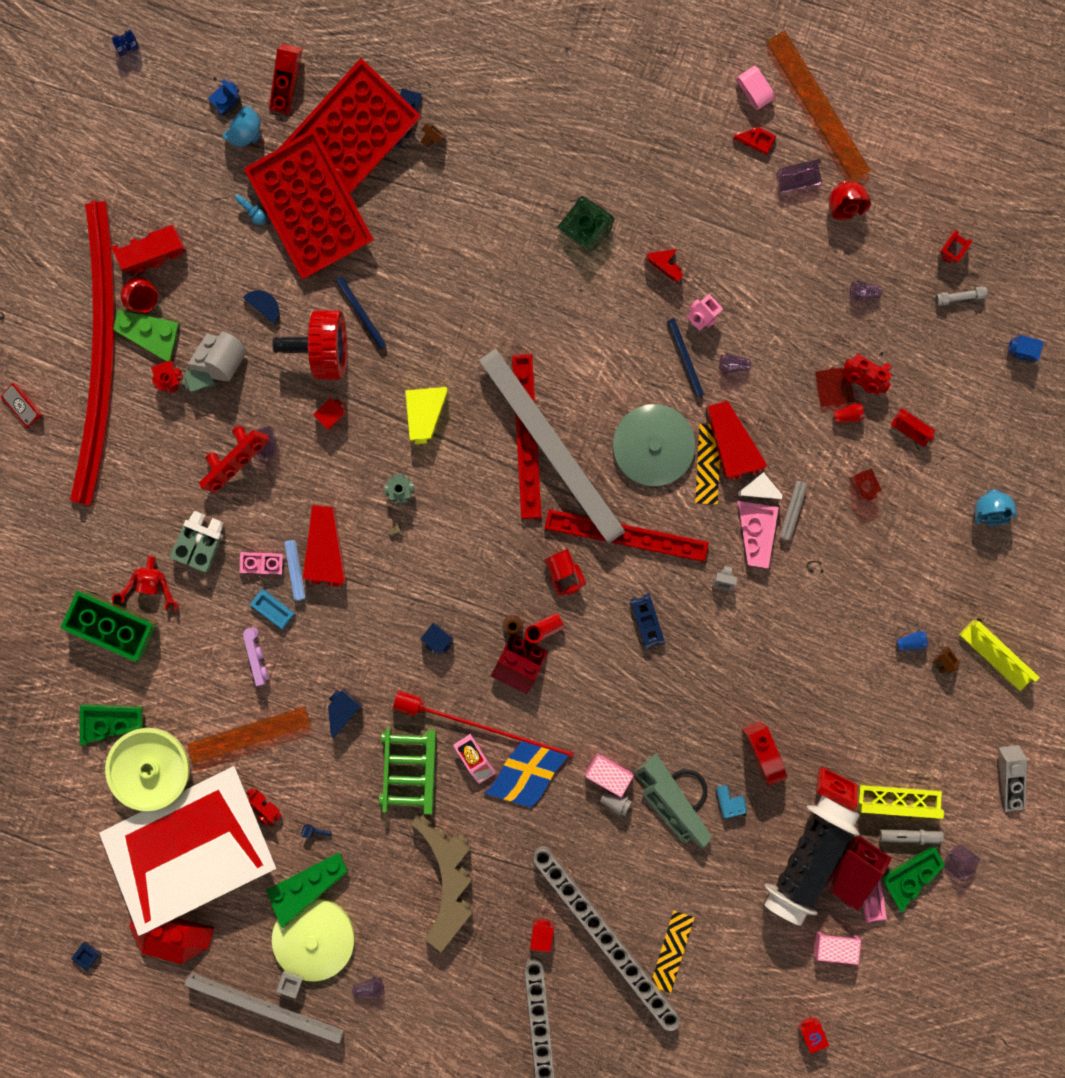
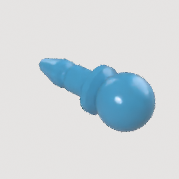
[235,194,268,226]

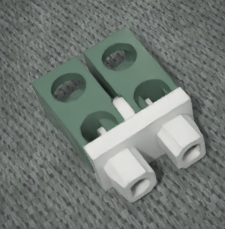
[169,511,224,573]

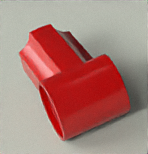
[524,613,565,643]

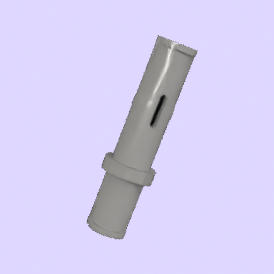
[879,829,943,845]

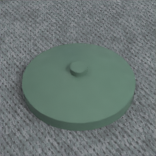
[613,404,695,487]

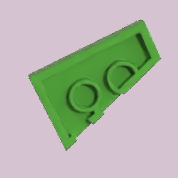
[113,310,180,361]

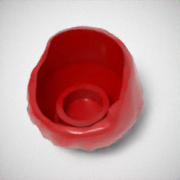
[120,277,158,313]

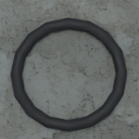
[672,769,707,810]

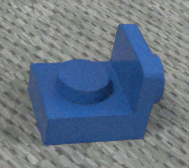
[208,79,241,115]

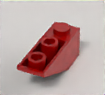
[269,44,303,114]

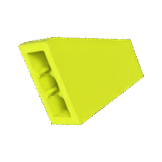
[405,387,448,444]

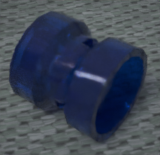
[111,29,140,57]

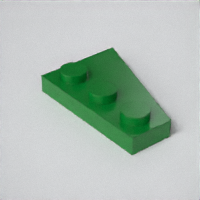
[79,704,143,746]
[881,846,945,913]

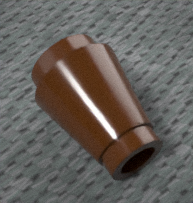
[503,615,523,635]

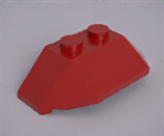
[129,917,215,965]

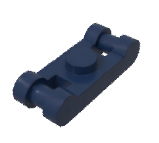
[630,593,665,650]

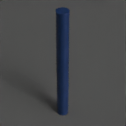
[335,276,387,350]
[667,318,704,397]

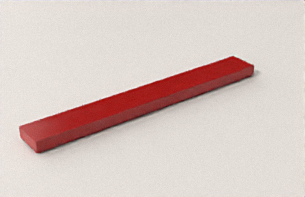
[512,354,542,519]
[544,509,709,562]

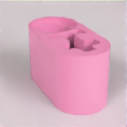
[737,66,775,110]

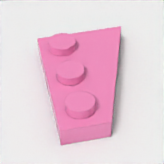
[738,501,779,568]

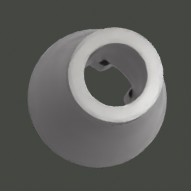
[600,791,632,816]

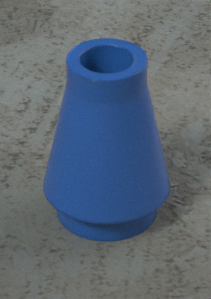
[897,630,929,651]

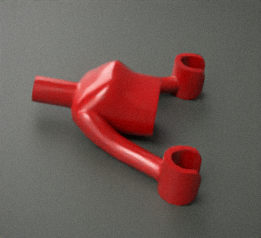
[112,556,179,612]

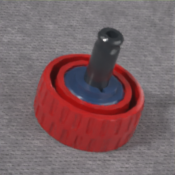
[272,310,348,380]

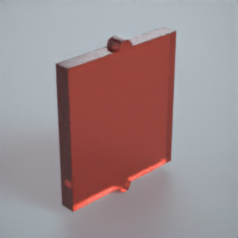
[815,367,854,407]

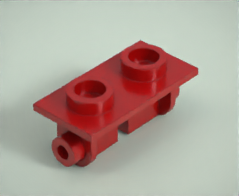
[890,408,936,447]
[246,787,282,827]

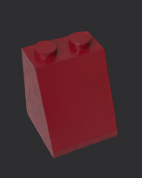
[824,835,892,911]

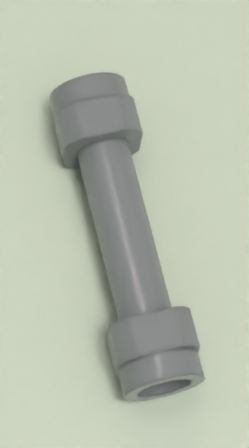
[935,286,988,306]

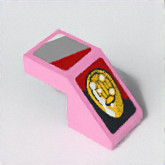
[453,734,496,784]

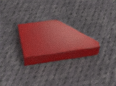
[733,127,776,156]

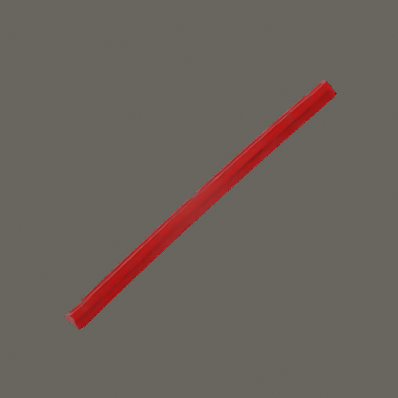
[70,200,115,506]

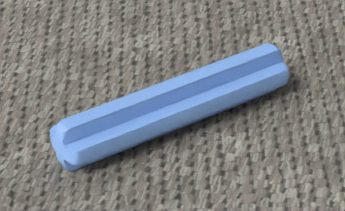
[284,540,305,601]

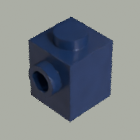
[420,622,453,654]

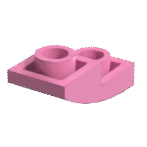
[239,552,283,574]

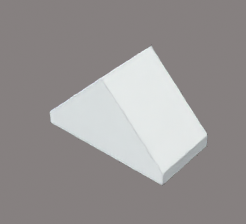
[738,472,782,499]

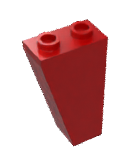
[706,401,767,481]
[303,505,346,587]

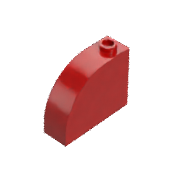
[742,721,787,787]

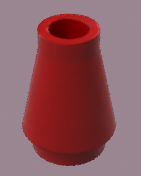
[833,402,865,424]

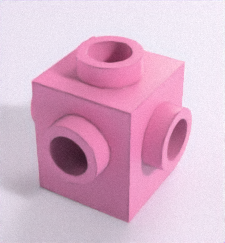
[686,294,723,331]

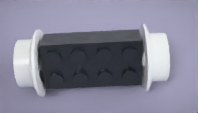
[764,796,860,926]

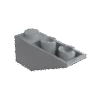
[998,745,1027,812]

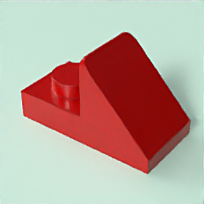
[645,249,684,284]

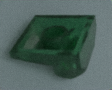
[557,196,615,251]

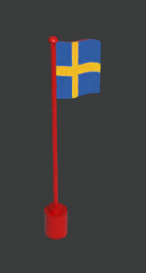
[392,690,573,808]

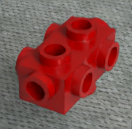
[842,353,892,395]

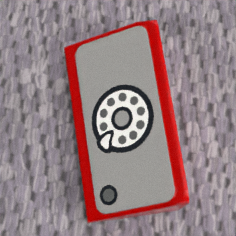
[1,383,43,428]

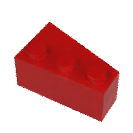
[111,225,187,277]

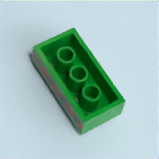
[60,590,158,662]

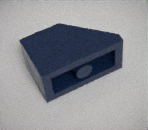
[328,688,362,738]

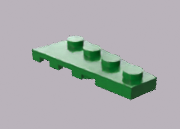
[266,853,349,928]

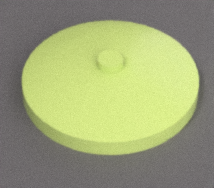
[105,727,190,811]
[272,898,355,981]

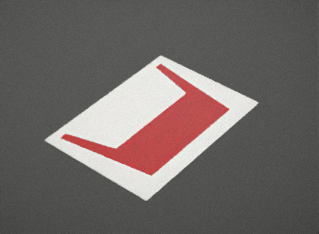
[99,766,276,936]

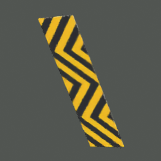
[695,424,720,504]
[652,910,695,993]

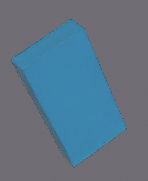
[250,589,295,630]

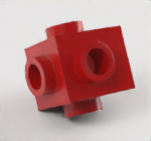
[151,360,183,394]

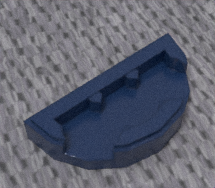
[242,290,279,324]

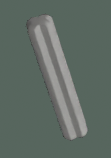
[780,481,808,540]

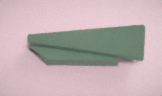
[633,754,712,848]

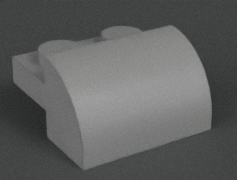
[188,332,247,382]

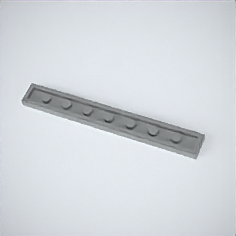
[184,973,344,1044]

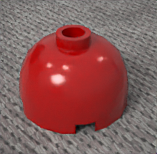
[828,181,871,220]

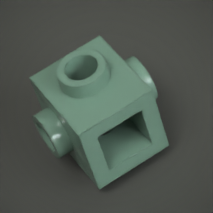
[384,474,415,504]

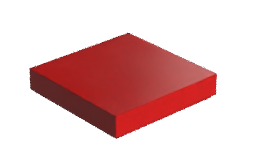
[817,767,858,811]

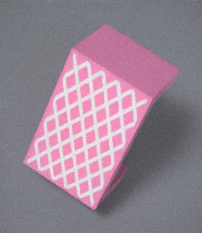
[585,753,633,797]
[814,931,861,965]

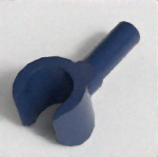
[301,824,331,839]

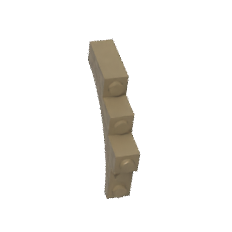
[411,814,472,952]

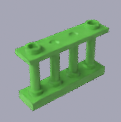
[379,727,436,814]

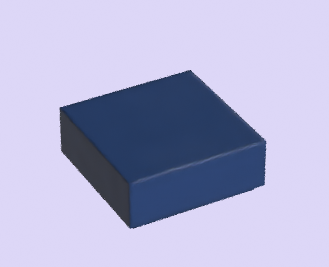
[71,941,101,971]

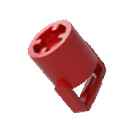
[544,548,586,596]

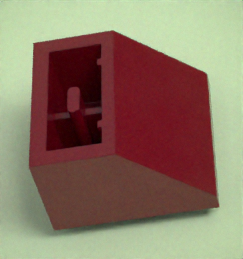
[491,635,548,695]

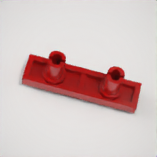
[199,426,270,493]

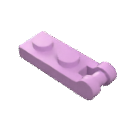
[243,627,269,686]

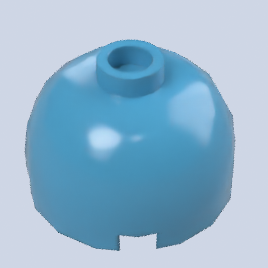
[222,104,261,147]
[974,489,1017,526]

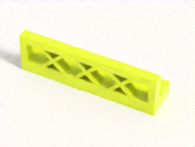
[959,620,1040,691]
[857,785,944,819]

